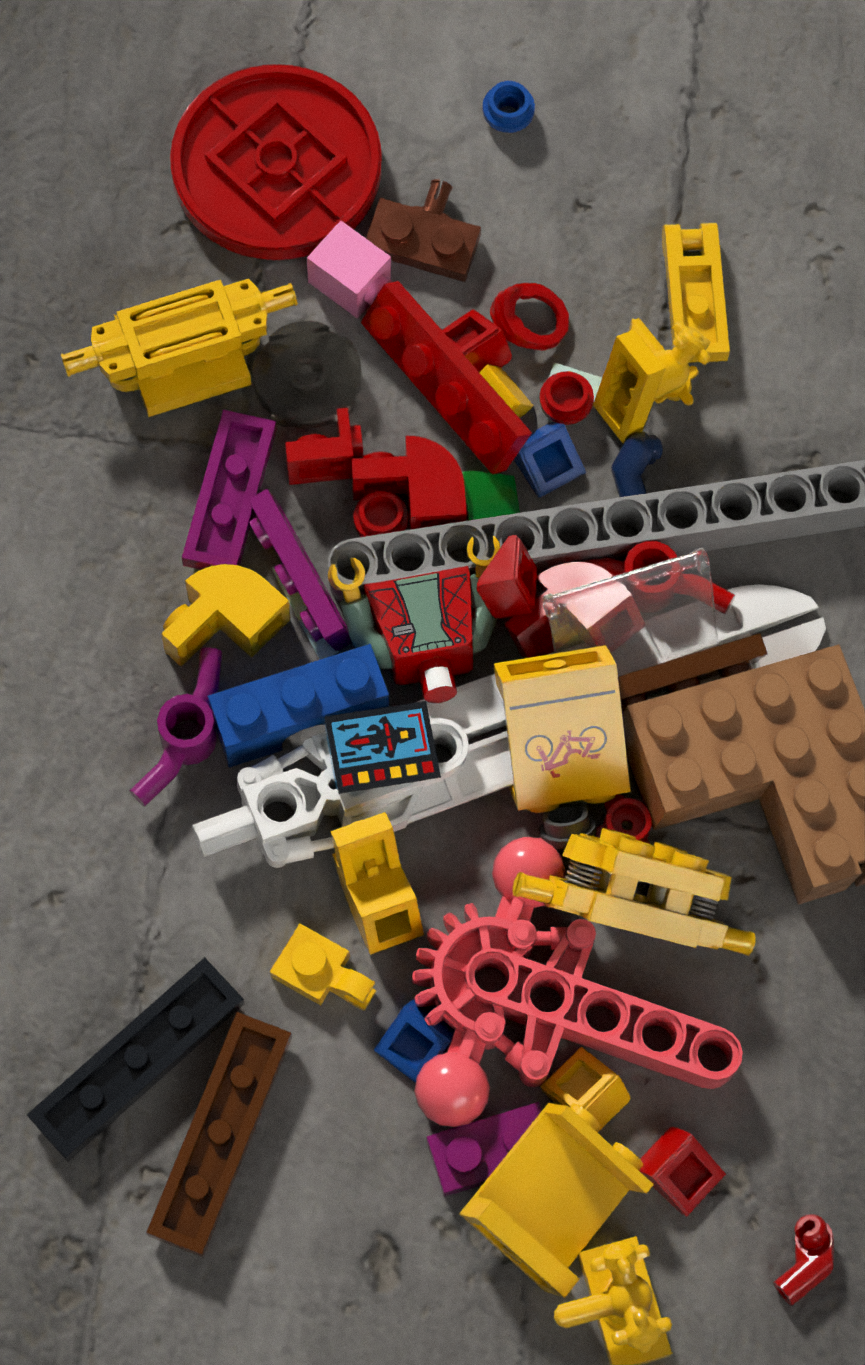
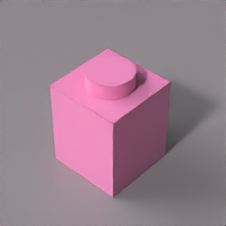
[307,221,392,319]

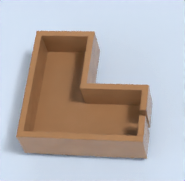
[622,644,865,905]

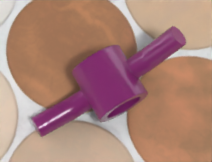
[129,648,222,807]

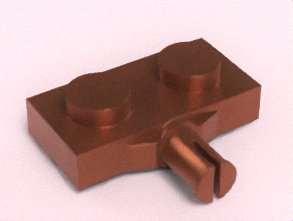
[366,179,481,282]

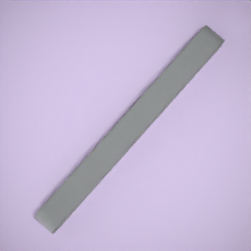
[328,460,865,602]

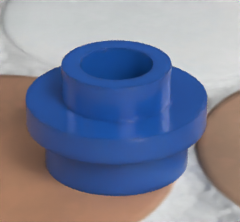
[483,81,535,133]

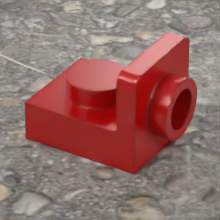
[285,408,364,485]

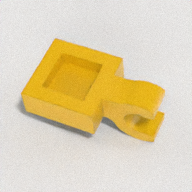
[270,923,376,1011]

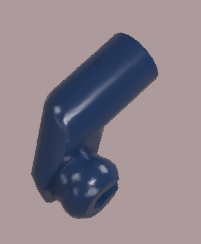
[611,432,663,497]

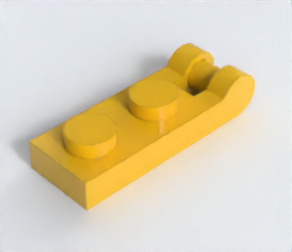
[662,223,730,363]

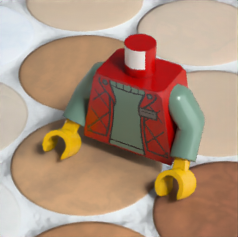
[328,536,500,703]

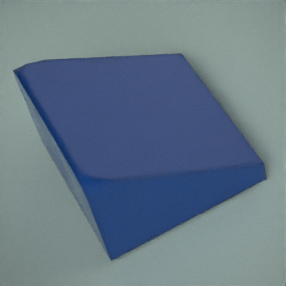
[514,422,587,497]
[374,999,454,1083]

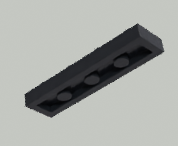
[27,957,245,1162]

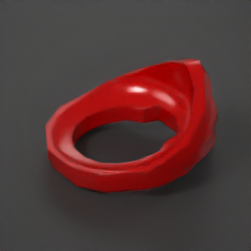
[490,283,569,351]

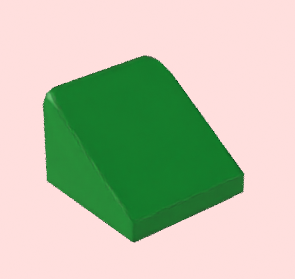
[462,471,520,521]

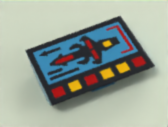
[324,701,441,794]

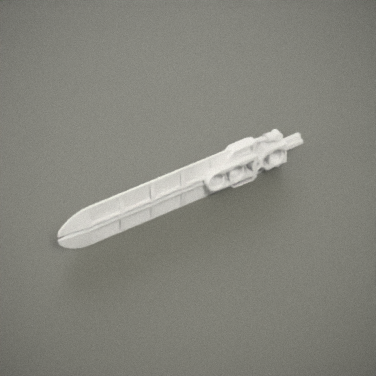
[192,584,826,868]

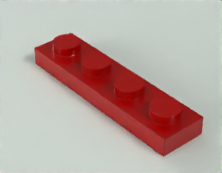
[360,281,532,475]

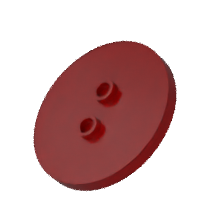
[170,64,382,260]

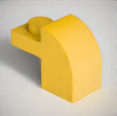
[161,564,290,667]
[330,812,424,955]

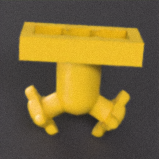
[593,317,710,444]
[554,1236,672,1365]

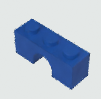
[208,644,389,768]

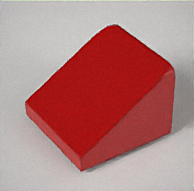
[442,309,512,372]
[476,535,537,618]
[639,1126,726,1217]

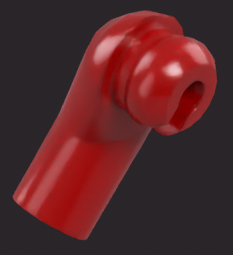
[773,1214,834,1306]

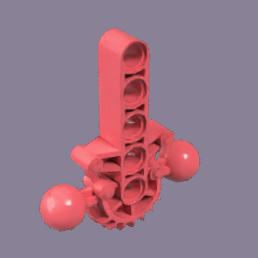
[412,837,743,1127]

